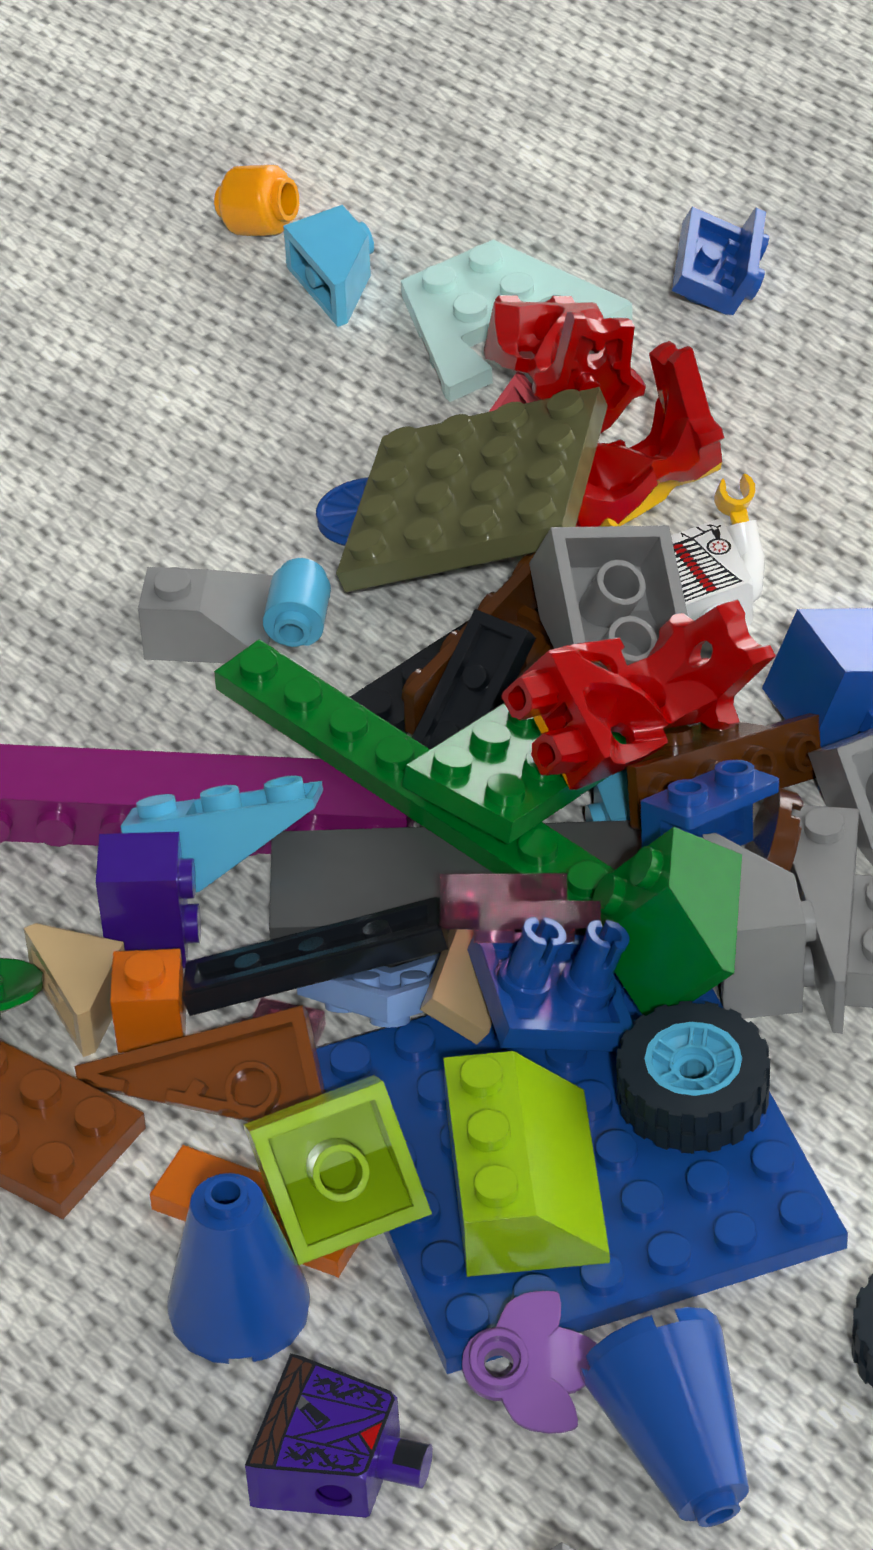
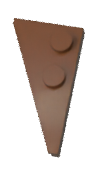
[74,1005,326,1122]

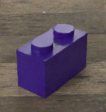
[95,832,201,968]

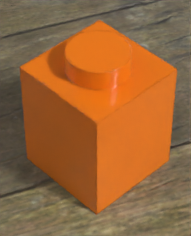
[110,949,187,1053]

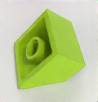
[243,1075,432,1265]

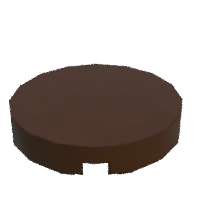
[744,788,804,872]

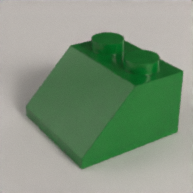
[593,827,742,1016]

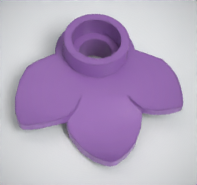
[462,1291,598,1434]

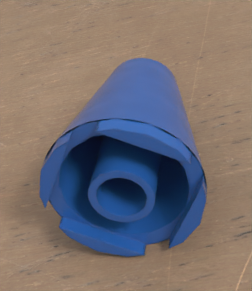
[167,1173,310,1364]
[581,1307,749,1527]

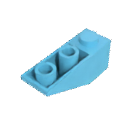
[120,776,323,893]

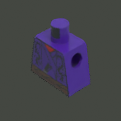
[245,1353,433,1518]

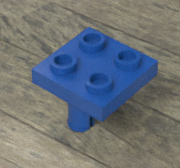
[467,917,634,1052]

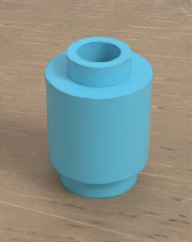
[263,558,331,647]

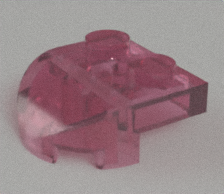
[440,873,601,943]

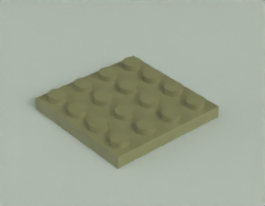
[336,387,608,593]

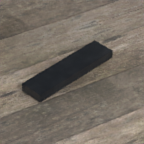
[182,897,448,1016]

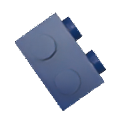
[672,206,769,315]
[641,760,779,847]

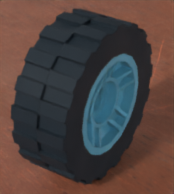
[616,1001,771,1154]

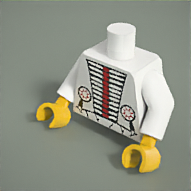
[600,474,765,625]

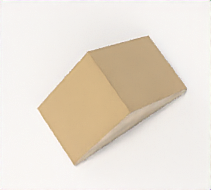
[24,923,125,1057]

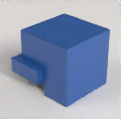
[762,608,873,748]

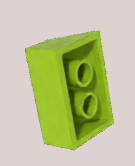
[444,1051,610,1277]

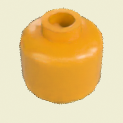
[214,165,299,236]

